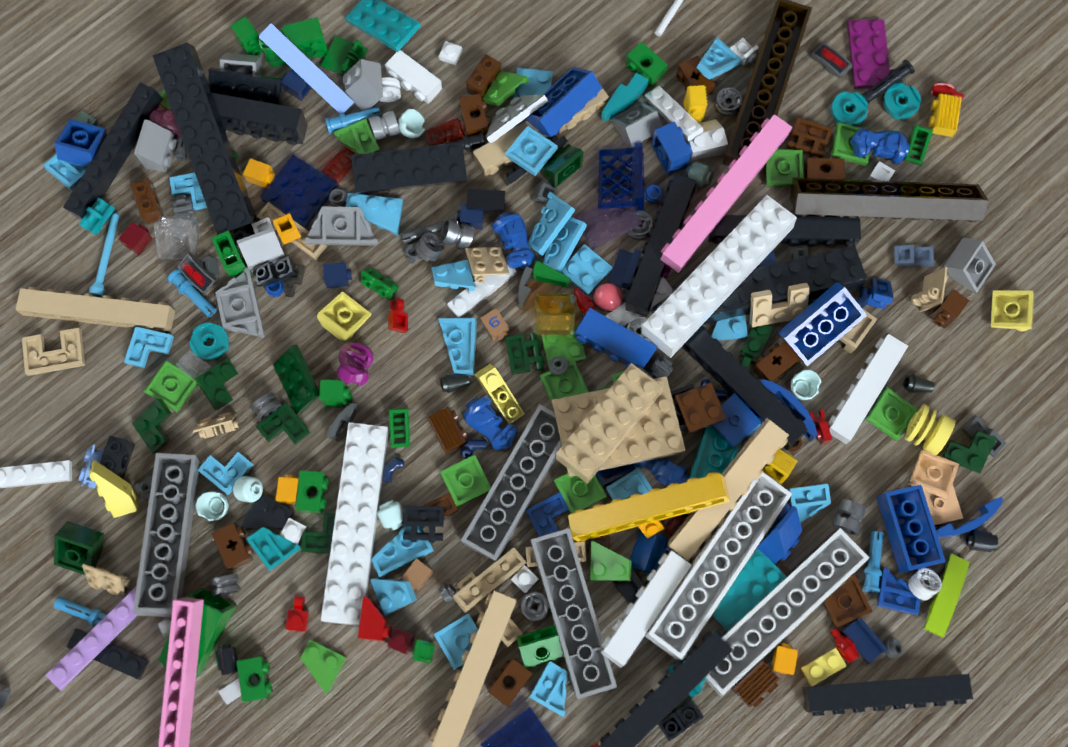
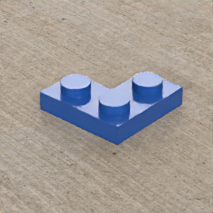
[525,492,569,537]

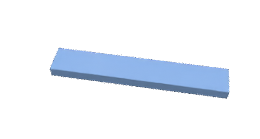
[259,23,354,114]

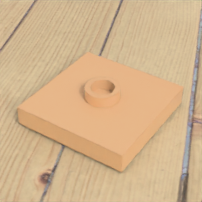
[909,449,959,499]
[923,485,963,526]

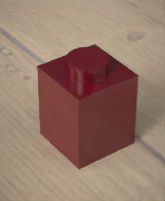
[118,222,152,255]
[387,628,415,655]

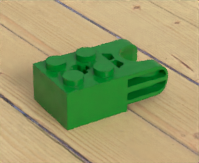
[259,17,328,67]

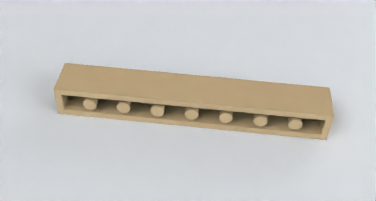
[473,86,609,176]
[16,287,175,333]
[667,418,789,561]
[429,590,517,747]

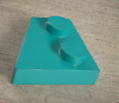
[247,527,301,571]

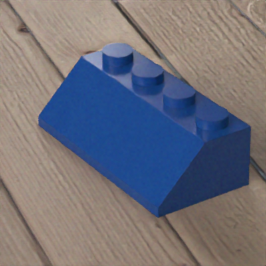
[525,67,603,137]
[778,282,867,366]
[573,308,658,369]
[876,485,946,574]

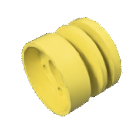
[904,404,956,456]

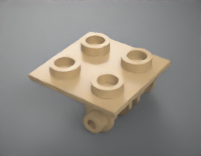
[465,247,510,284]
[911,267,948,312]
[193,412,239,439]
[82,564,130,596]

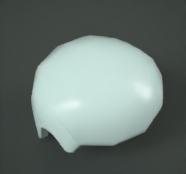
[398,109,425,139]
[790,370,821,400]
[195,491,229,521]

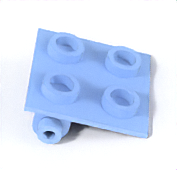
[78,444,104,488]

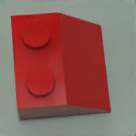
[358,597,392,642]

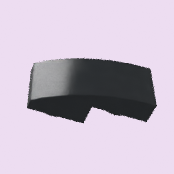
[253,256,297,287]
[658,699,704,741]

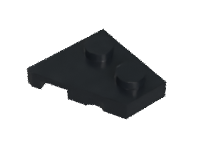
[241,494,295,529]

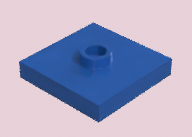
[712,393,761,448]

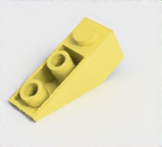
[474,364,525,424]
[89,460,138,518]

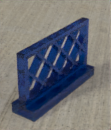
[598,142,644,211]

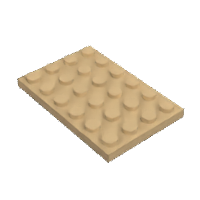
[552,376,686,477]

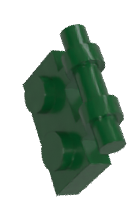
[505,332,544,375]

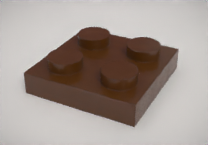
[674,383,726,433]
[823,575,873,628]

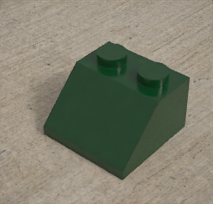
[540,144,584,188]
[54,521,104,576]

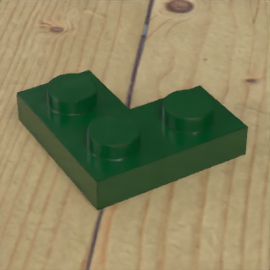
[194,358,238,411]
[132,399,172,453]
[256,402,311,445]
[942,430,997,474]
[301,513,336,553]

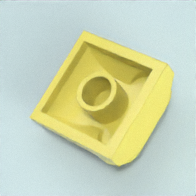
[317,291,371,341]
[991,291,1034,331]

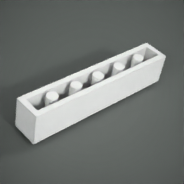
[828,334,908,444]
[601,551,692,668]

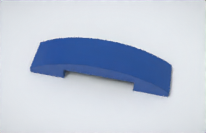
[761,379,817,442]
[936,497,1003,538]

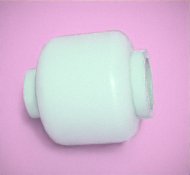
[233,476,263,502]
[377,499,404,530]

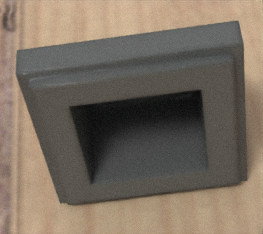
[531,181,558,205]
[199,256,219,277]

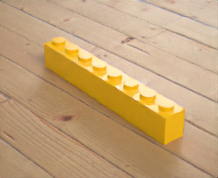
[568,472,730,542]

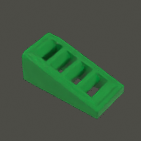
[903,125,933,166]
[533,261,571,288]
[389,408,410,448]
[412,640,435,664]

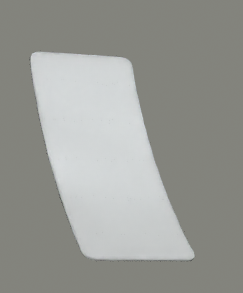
[219,674,259,705]

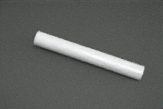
[655,0,683,36]

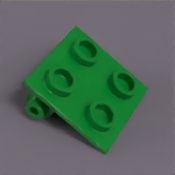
[321,36,368,76]

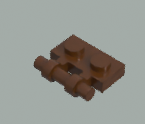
[787,117,833,158]

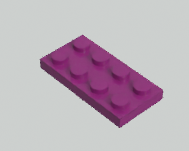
[847,19,890,89]

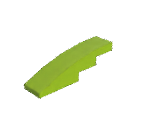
[924,554,970,638]

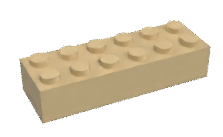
[556,363,663,484]

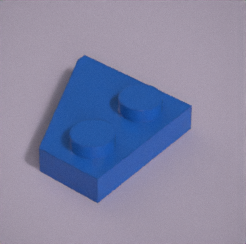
[877,568,921,616]

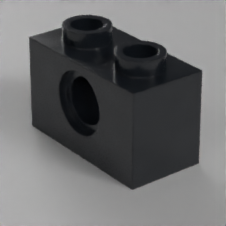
[100,435,135,480]

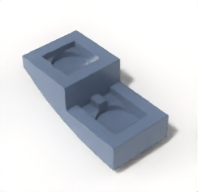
[894,245,934,267]

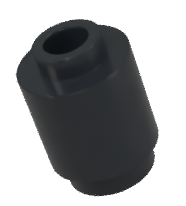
[966,530,998,552]
[215,644,238,676]

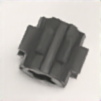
[172,195,195,219]
[649,357,675,379]

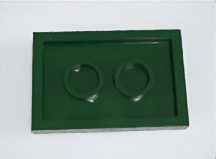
[273,345,320,414]

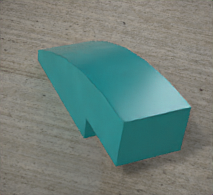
[601,73,649,121]

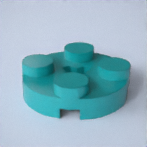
[882,83,921,120]
[830,91,868,127]
[189,323,230,362]

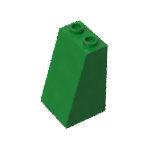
[158,588,237,677]

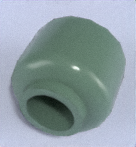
[685,162,714,188]

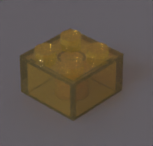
[535,294,575,335]

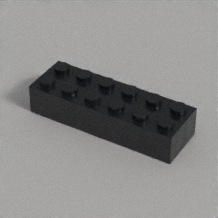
[212,93,308,145]
[351,142,467,194]

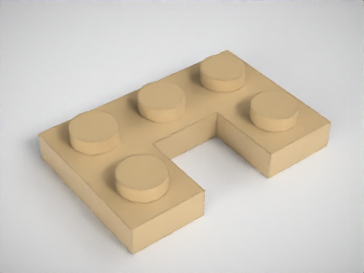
[750,283,809,327]
[22,328,85,376]

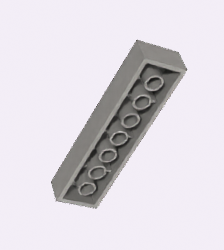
[461,404,562,562]
[133,453,200,617]
[530,528,617,699]

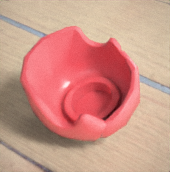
[593,283,623,311]

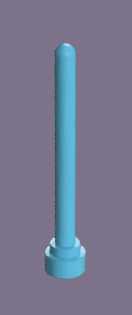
[88,213,119,298]

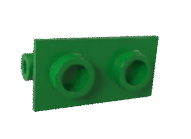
[360,268,399,301]

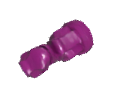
[337,343,373,386]

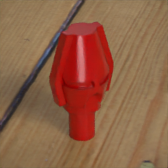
[931,83,964,101]
[573,288,596,314]
[830,628,859,663]

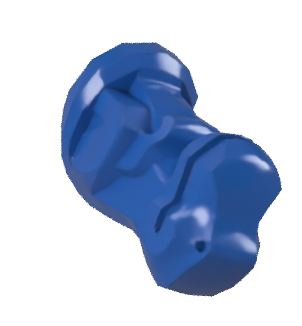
[850,128,909,165]
[491,212,535,270]
[463,395,518,451]
[633,459,689,486]

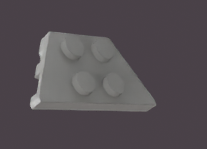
[486,95,548,143]
[305,206,378,245]
[215,268,265,337]

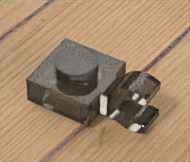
[282,264,306,298]

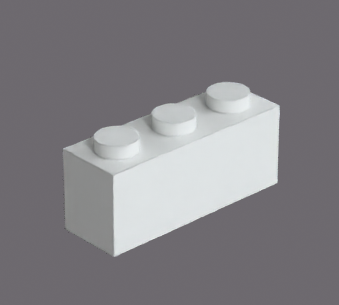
[385,50,442,104]

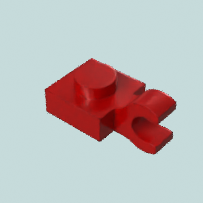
[388,298,408,333]
[809,409,832,445]
[286,596,309,632]

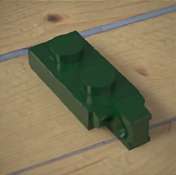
[740,324,774,368]

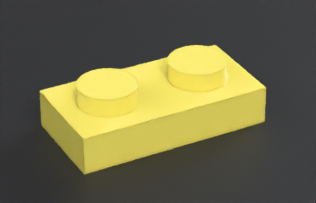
[800,648,847,686]

